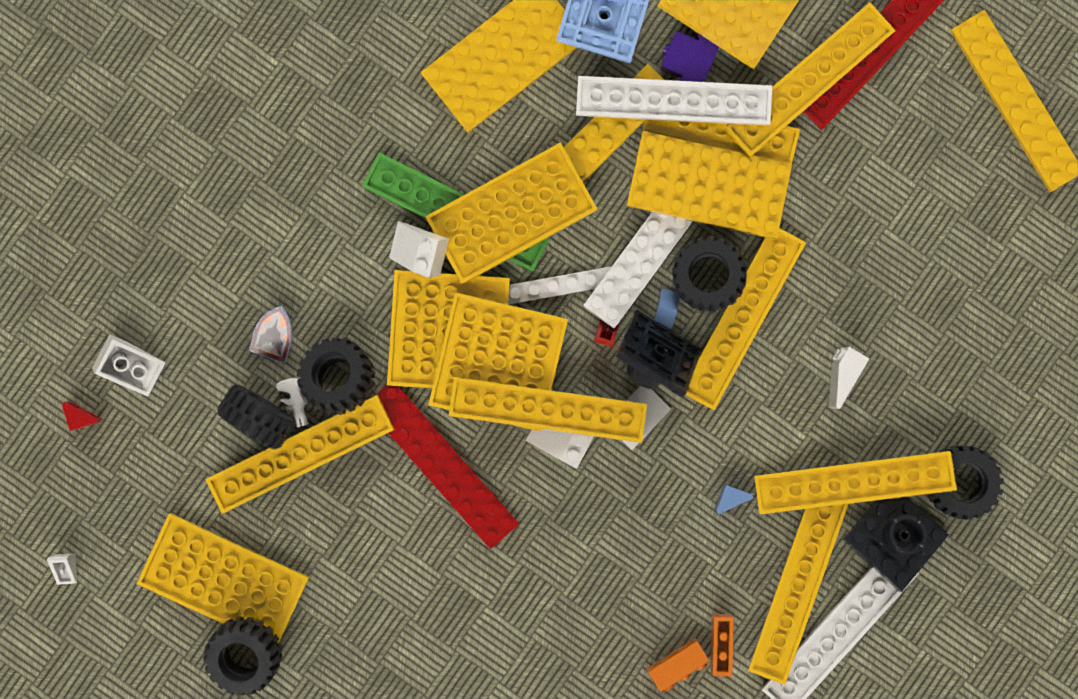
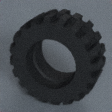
[672,236,747,313]
[297,337,375,415]
[217,384,295,450]
[928,445,1004,520]
[203,616,282,696]

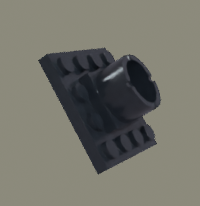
[616,310,702,397]
[843,496,949,592]

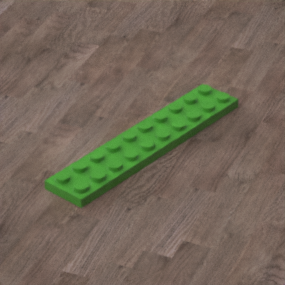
[362,152,550,272]

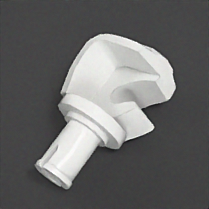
[276,378,309,427]

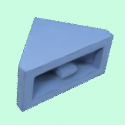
[654,289,680,330]
[715,484,753,514]

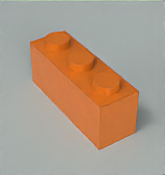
[710,614,734,676]
[647,638,709,692]

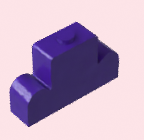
[660,32,719,82]

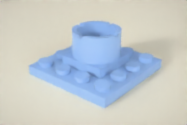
[556,0,649,63]

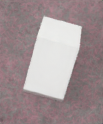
[47,553,77,585]

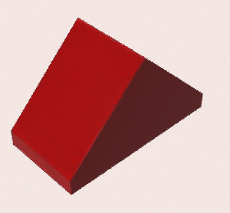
[593,319,619,348]
[62,401,103,431]

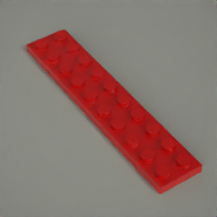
[802,0,944,131]
[375,385,519,550]

